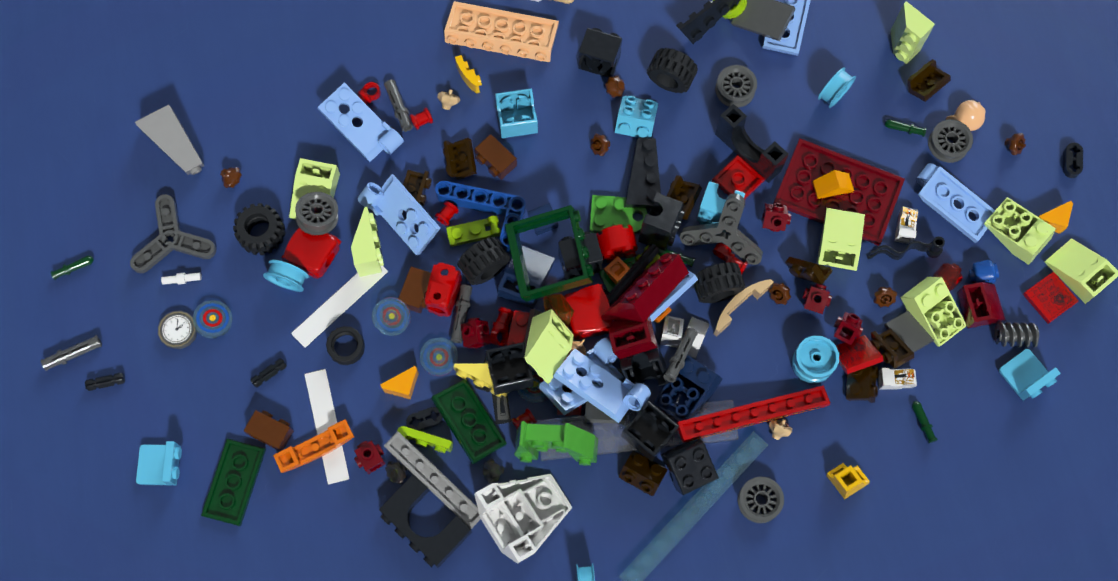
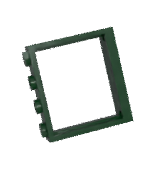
[505,205,594,302]

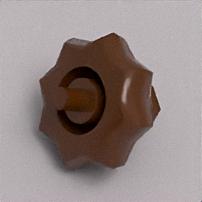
[605,75,625,98]
[1005,133,1026,155]
[590,134,610,156]
[220,167,242,188]
[769,283,791,305]
[873,287,897,308]

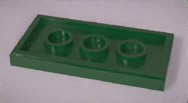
[431,379,507,464]
[201,439,266,527]

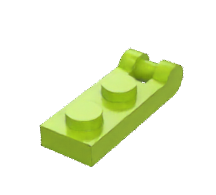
[446,216,501,247]
[397,426,453,453]

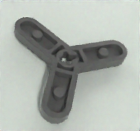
[680,193,763,265]
[130,194,217,274]

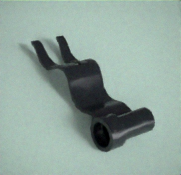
[868,236,945,260]

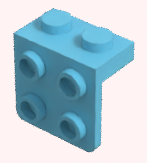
[615,96,658,138]
[999,349,1061,401]
[136,441,182,486]

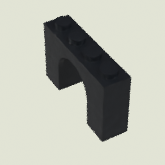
[715,104,789,183]
[379,474,472,568]

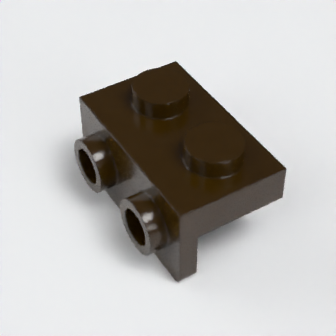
[907,59,951,102]
[443,138,477,180]
[403,170,432,206]
[667,175,702,220]
[785,256,833,284]
[870,329,914,369]
[846,364,879,403]
[619,450,668,496]

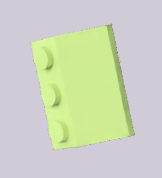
[891,1,935,64]

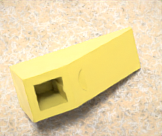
[453,363,509,397]

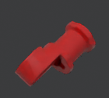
[357,82,381,105]
[713,243,748,274]
[490,307,514,346]

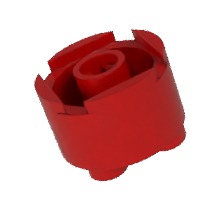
[596,224,638,263]

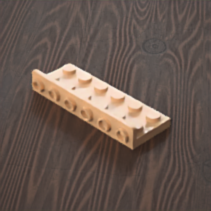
[444,1,559,62]

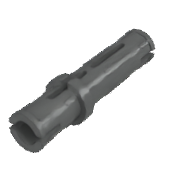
[384,80,413,132]
[450,285,473,343]
[663,328,698,383]
[40,335,102,371]

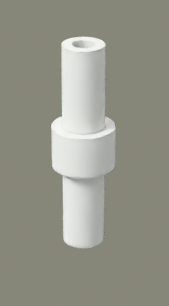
[161,272,202,285]

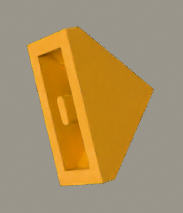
[812,170,854,199]
[1039,201,1073,234]
[380,366,419,400]

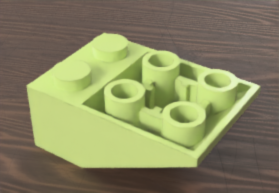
[289,158,340,219]
[984,197,1056,265]
[351,207,384,277]
[816,208,865,271]
[1045,238,1118,304]
[900,277,967,347]
[524,309,574,384]

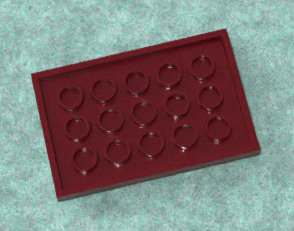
[773,139,905,246]

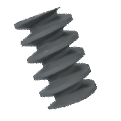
[994,322,1039,347]

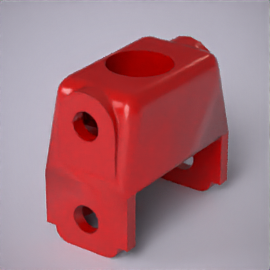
[281,228,341,279]
[424,263,462,317]
[562,284,612,340]

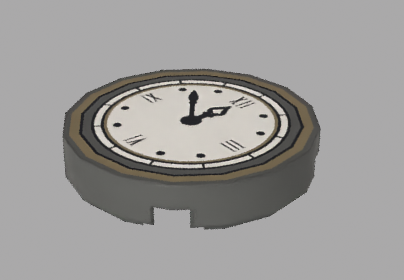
[158,311,198,349]

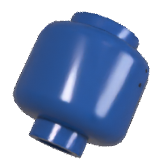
[969,260,999,284]

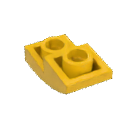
[455,55,482,94]

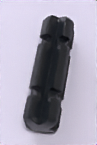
[250,358,287,388]
[85,372,125,391]

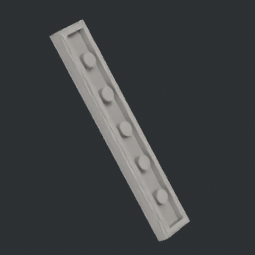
[384,431,480,529]

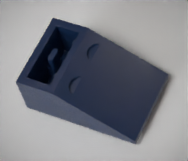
[497,245,555,309]
[653,355,723,421]

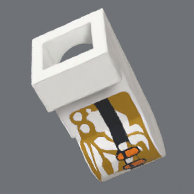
[894,206,918,244]
[878,368,917,390]

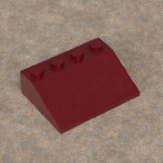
[601,253,689,323]

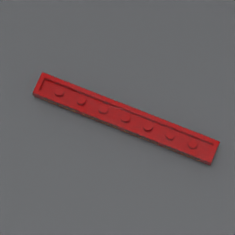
[677,385,830,443]

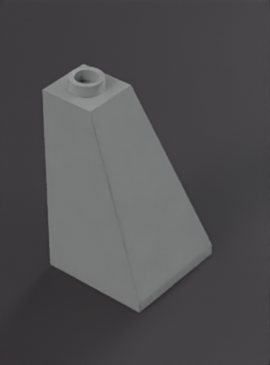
[135,105,204,175]

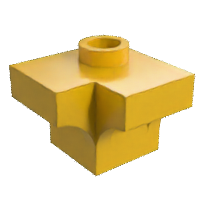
[826,463,870,500]

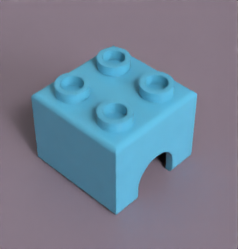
[495,88,538,138]
[696,181,745,233]

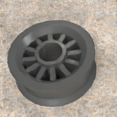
[715,65,757,108]
[928,119,973,163]
[295,192,338,235]
[738,477,784,523]

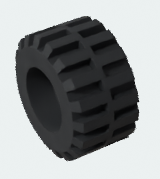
[647,48,698,93]
[233,203,285,255]
[457,237,510,285]
[694,262,746,303]

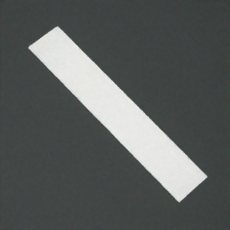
[291,266,388,347]
[305,369,349,485]

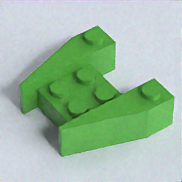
[514,421,598,466]

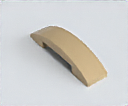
[714,279,774,337]

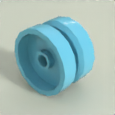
[792,336,839,384]

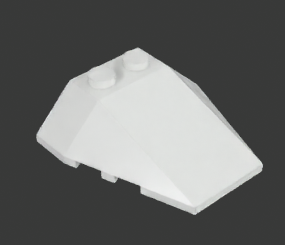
[474,474,572,564]

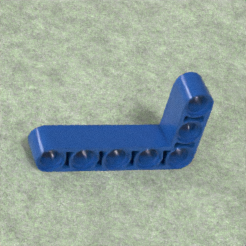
[435,181,526,253]

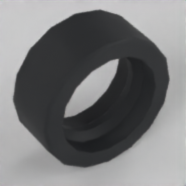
[326,326,365,365]

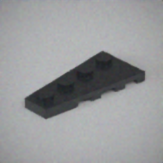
[676,0,740,44]
[624,138,661,208]

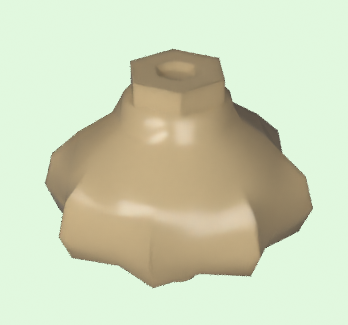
[437,89,460,110]
[769,419,792,440]

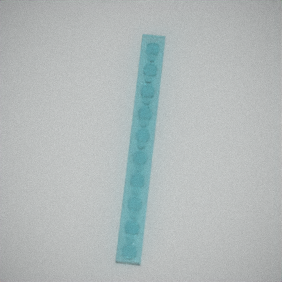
[619,431,768,581]

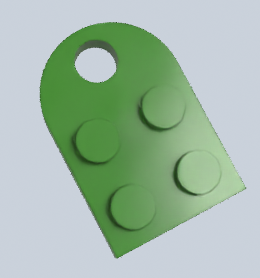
[590,195,647,234]

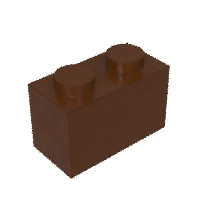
[475,134,517,180]
[398,266,431,313]
[244,410,294,451]

